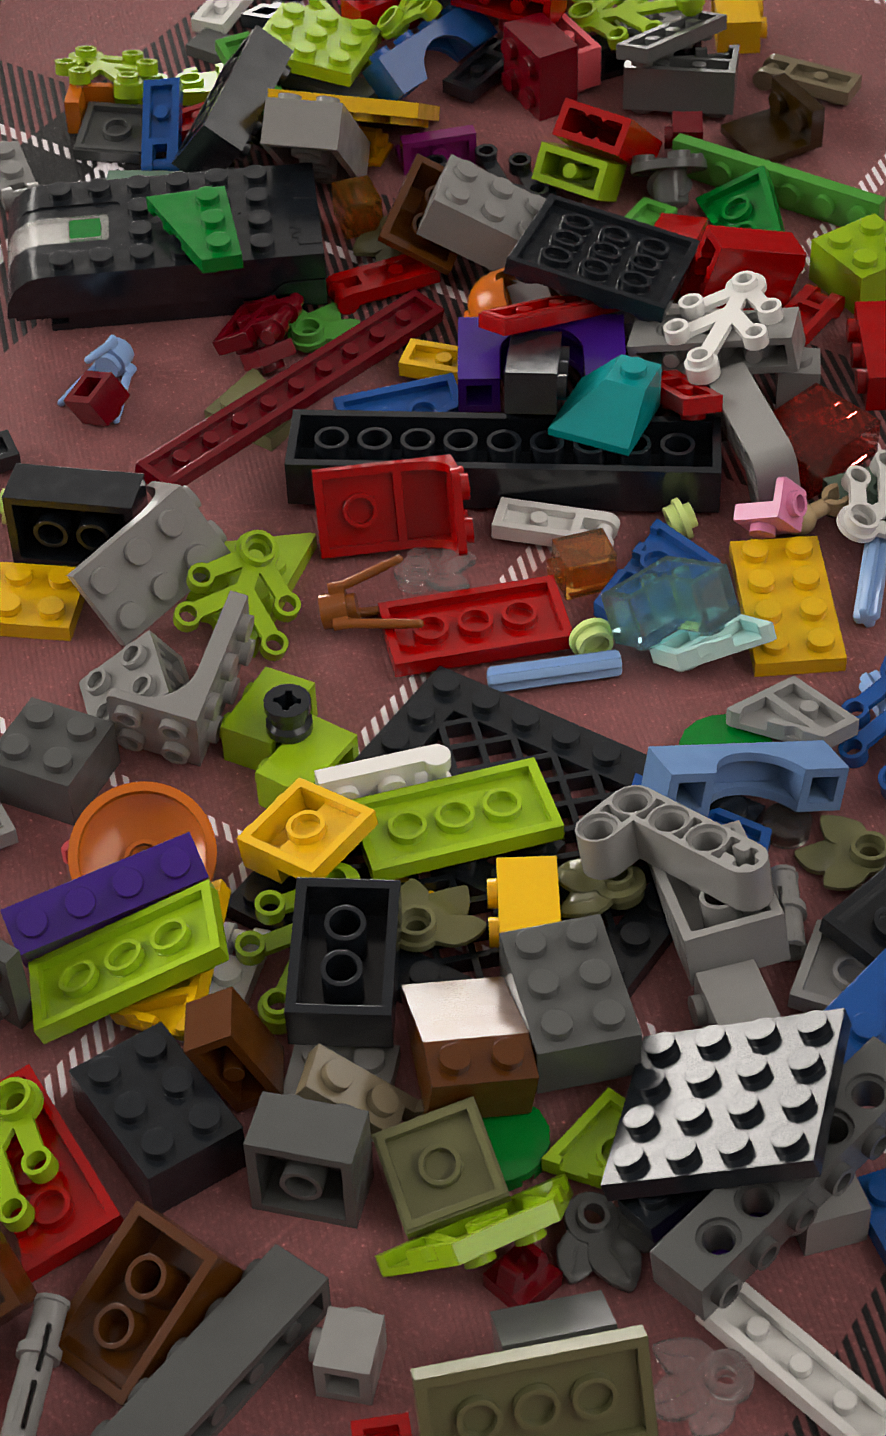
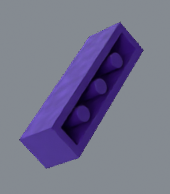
[0,832,210,967]

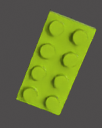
[352,757,564,880]
[28,879,229,1044]

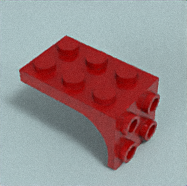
[311,454,474,559]

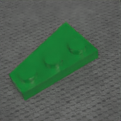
[146,186,243,274]

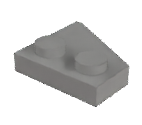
[726,676,859,748]

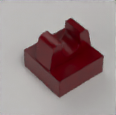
[483,1243,563,1308]

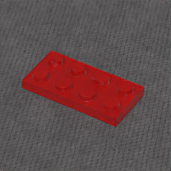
[378,575,572,678]

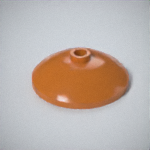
[68,781,218,882]

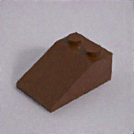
[377,153,458,276]
[400,976,539,1118]
[58,1200,245,1406]

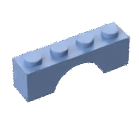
[641,740,849,816]

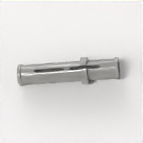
[0,1292,71,1436]

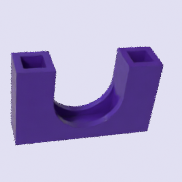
[458,314,626,412]

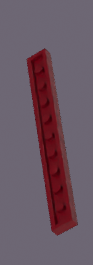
[135,289,445,486]

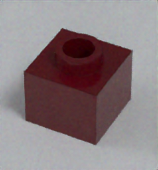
[664,111,703,151]
[63,370,131,426]

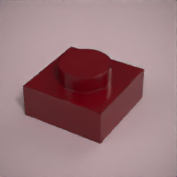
[239,338,297,374]

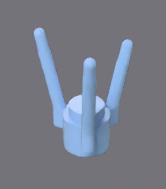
[57,335,137,424]

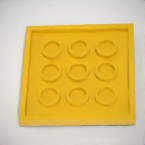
[268,88,440,128]

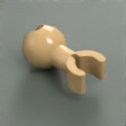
[791,483,849,536]

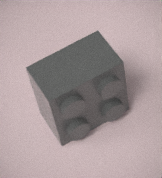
[0,697,121,826]
[243,1091,374,1229]

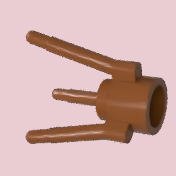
[318,555,424,631]

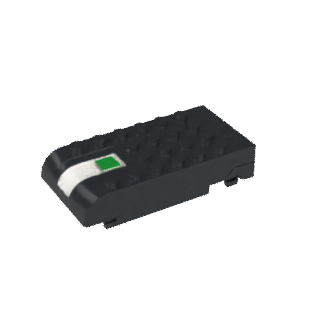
[7,162,328,331]

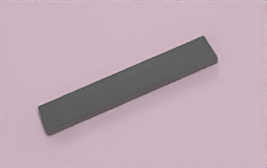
[186,28,379,99]

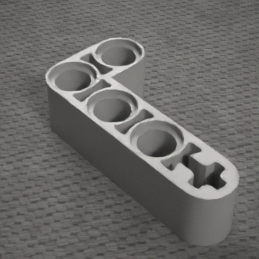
[705,361,801,503]
[575,785,774,912]

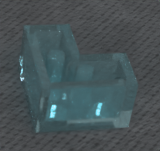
[600,555,741,651]

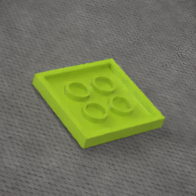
[262,2,382,87]

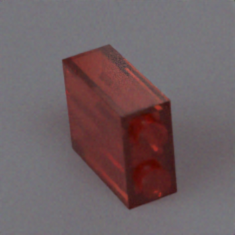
[773,383,881,500]

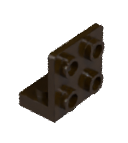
[720,73,825,162]

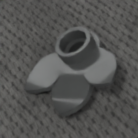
[556,1192,663,1293]

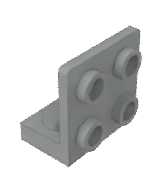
[79,630,190,721]

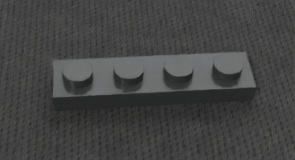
[616,11,727,67]

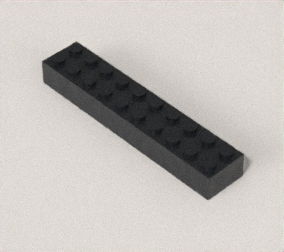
[284,409,722,513]

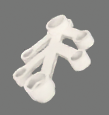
[663,271,784,385]
[836,450,886,543]

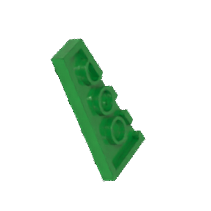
[695,165,798,280]

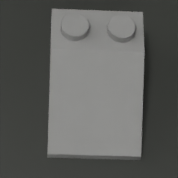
[647,820,790,986]

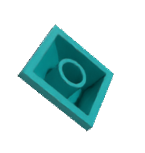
[548,354,662,456]

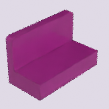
[395,125,477,176]

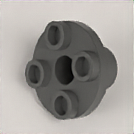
[630,149,707,209]

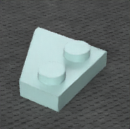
[649,608,777,672]

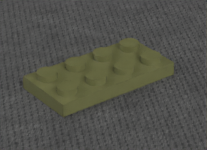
[410,1324,659,1436]

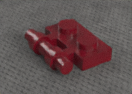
[212,293,304,356]

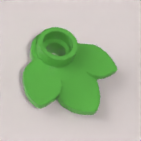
[288,303,360,353]

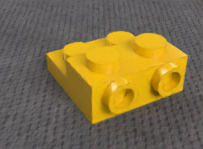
[236,777,378,884]

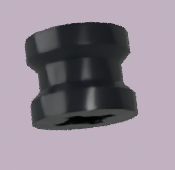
[263,684,313,744]

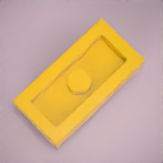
[398,338,458,385]

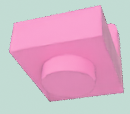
[733,477,807,539]

